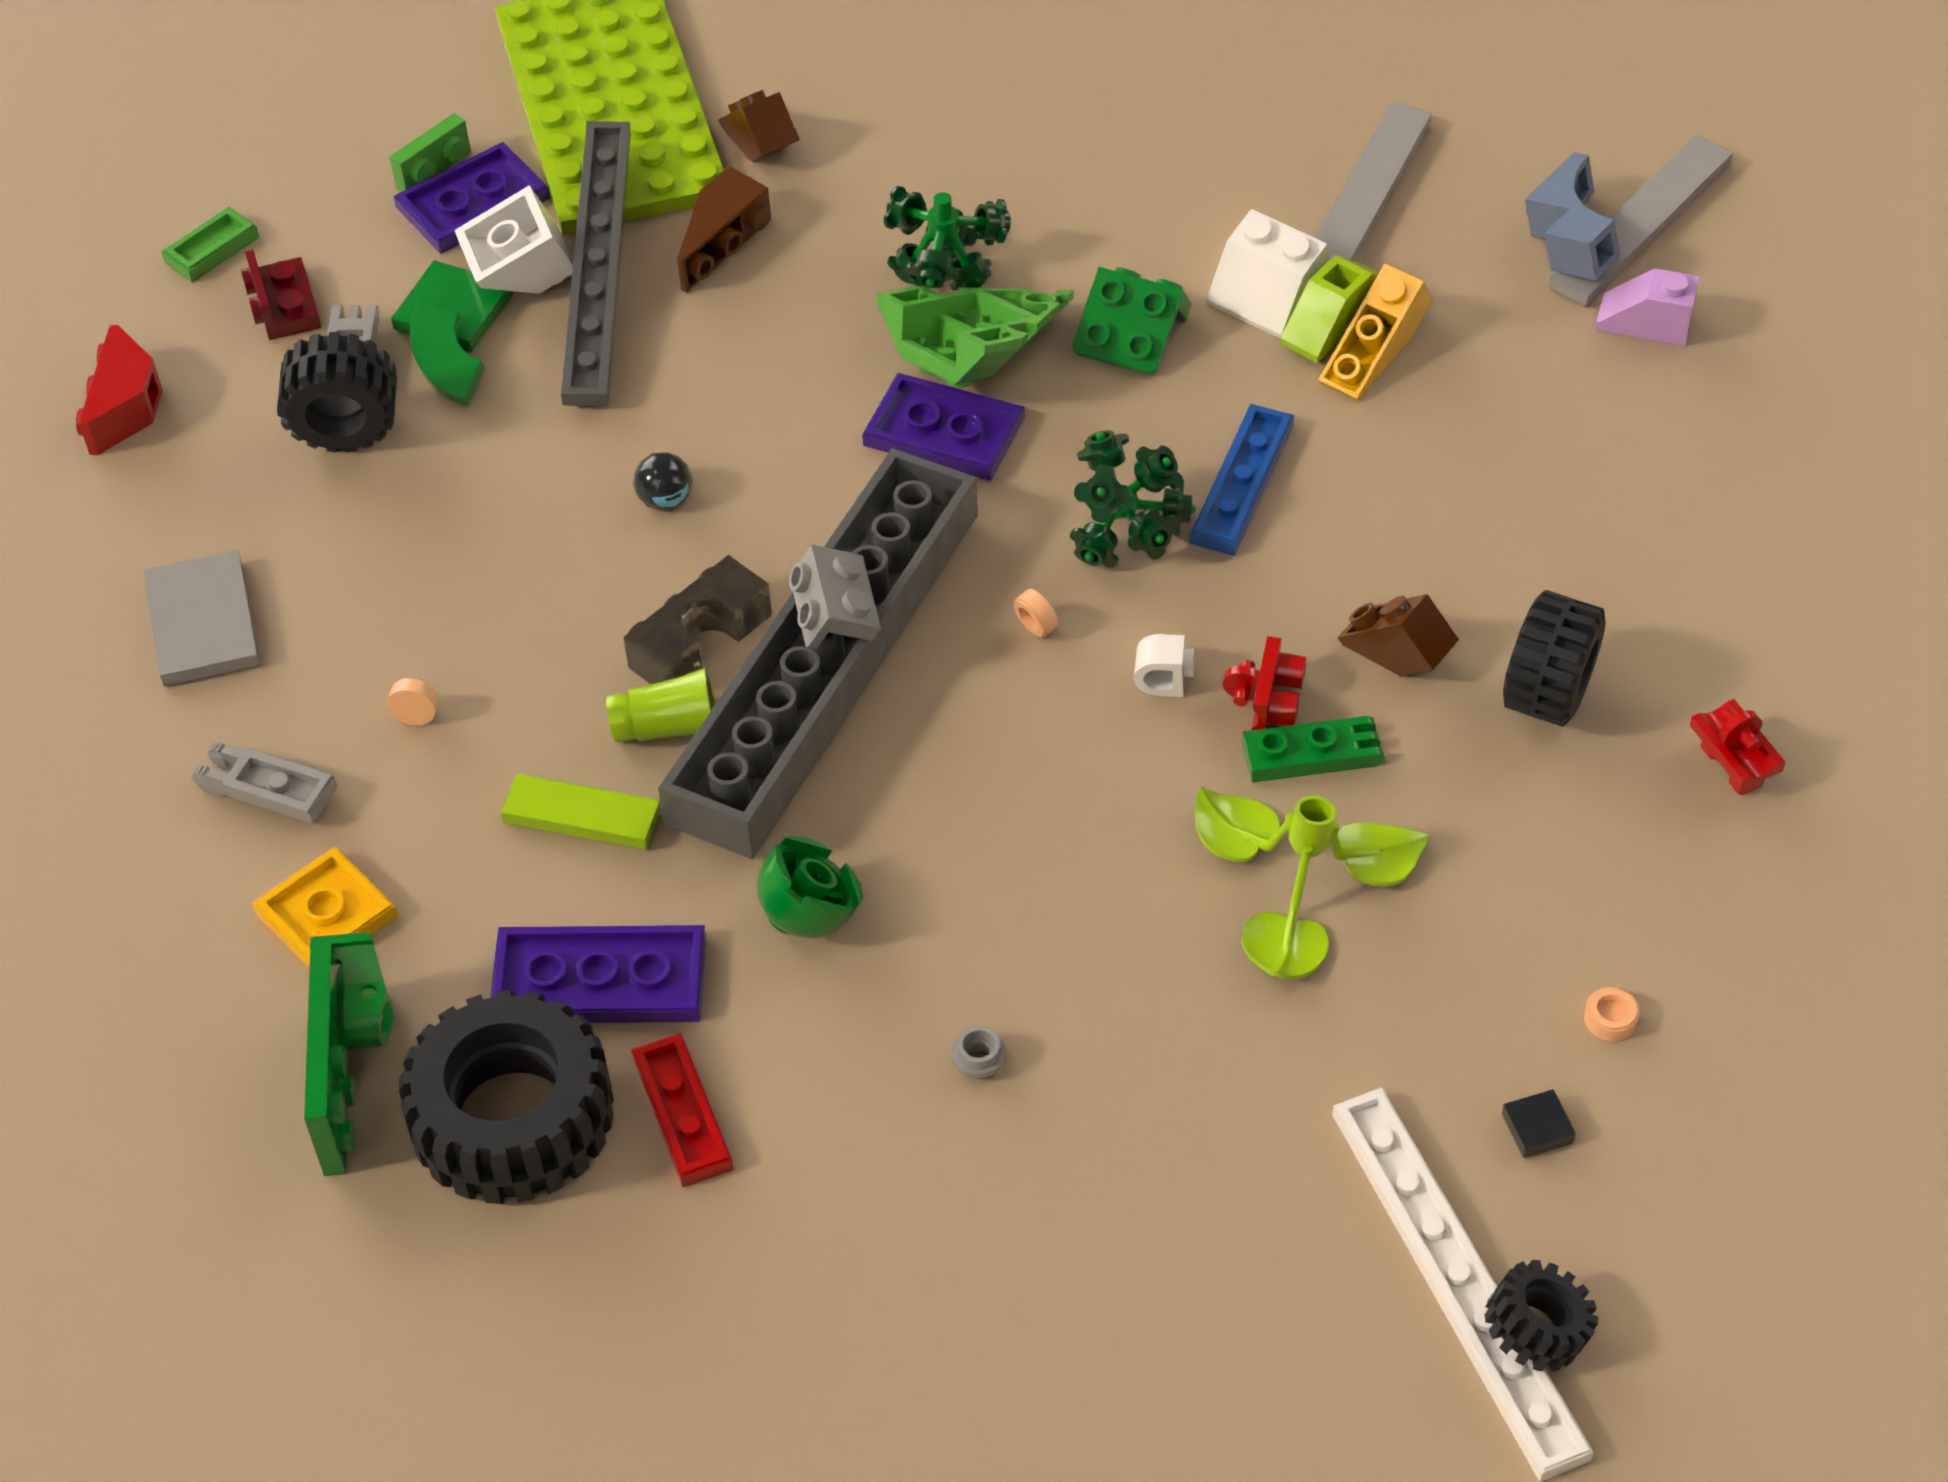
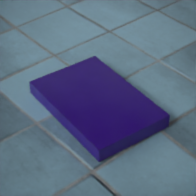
[393,142,550,254]
[862,372,1025,481]

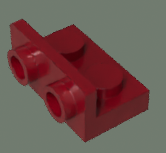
[240,249,322,340]

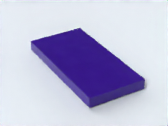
[490,925,706,1023]

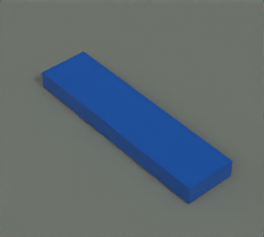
[1190,404,1294,556]

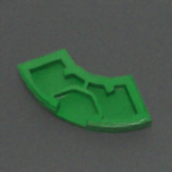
[410,302,485,406]

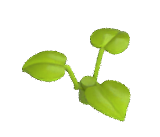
[1194,787,1429,980]

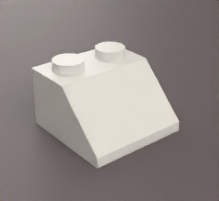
[454,186,573,294]
[1206,209,1329,339]

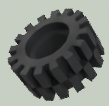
[1484,1260,1598,1372]

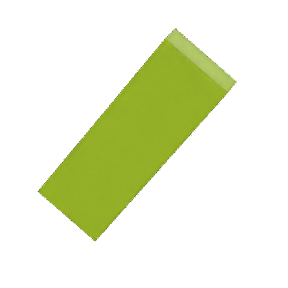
[501,774,662,850]

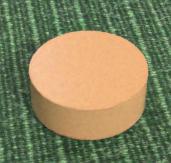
[1014,589,1059,638]
[387,678,439,726]
[1584,987,1640,1042]

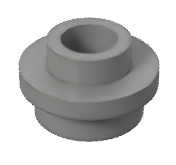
[952,1026,1006,1078]

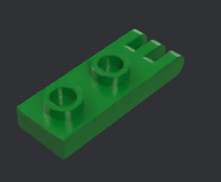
[1242,716,1385,783]

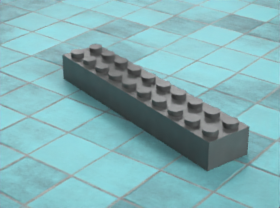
[658,448,978,859]

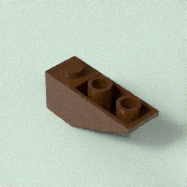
[677,166,771,293]

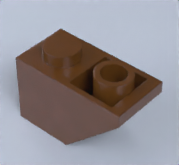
[718,90,800,161]
[1338,594,1459,677]

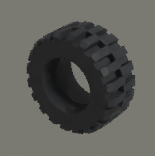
[399,990,614,1204]

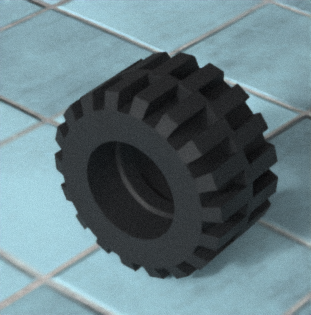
[277,332,397,453]
[1503,590,1606,727]

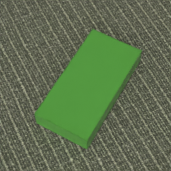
[161,207,259,283]

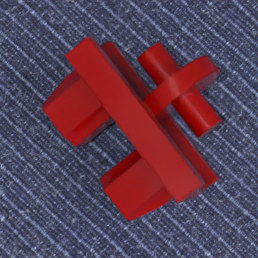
[1222,636,1307,730]
[1689,699,1786,795]

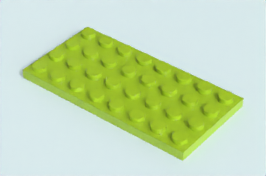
[495,0,724,235]

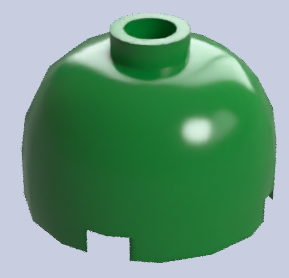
[757,835,863,939]

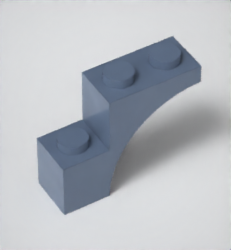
[1525,152,1620,281]

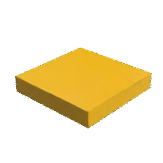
[252,846,398,968]

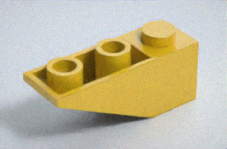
[1318,263,1433,400]

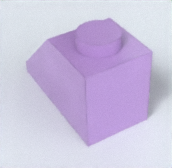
[1595,268,1700,346]

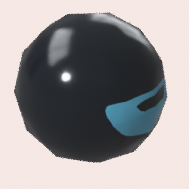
[633,452,693,510]

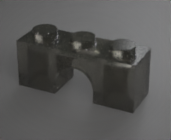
[623,555,772,685]

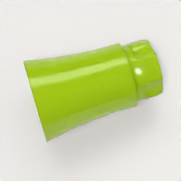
[606,667,715,742]

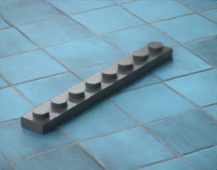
[561,121,631,406]

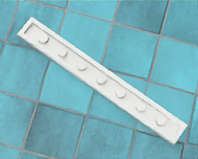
[1332,1087,1594,1482]

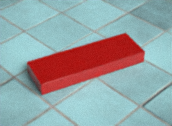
[631,1033,734,1187]

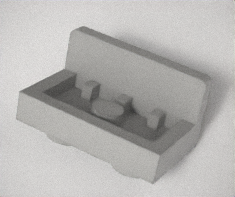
[789,544,881,649]

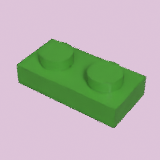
[389,113,471,192]

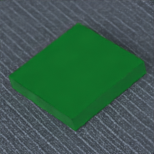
[391,260,513,352]

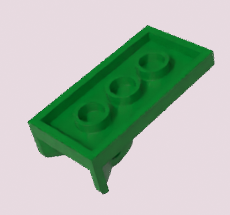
[304,932,395,1176]

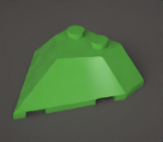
[877,286,1074,387]

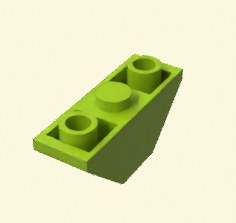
[1280,254,1379,363]

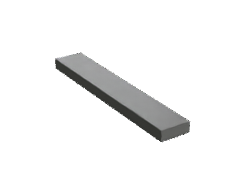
[1314,101,1432,261]
[1549,135,1733,307]

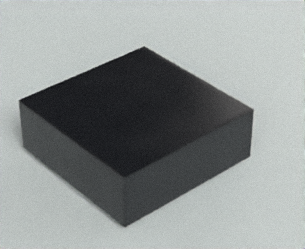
[1502,1089,1576,1158]

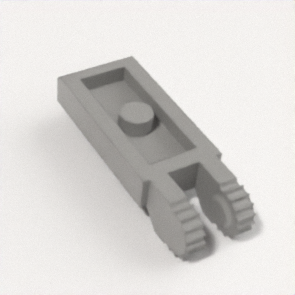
[192,742,337,824]

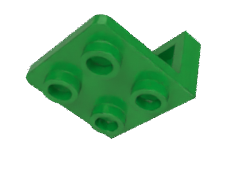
[1073,267,1192,375]

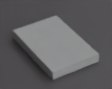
[144,550,260,686]

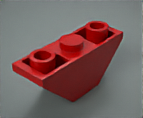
[76,325,163,455]

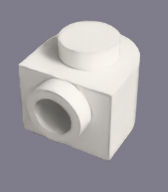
[1134,634,1195,697]

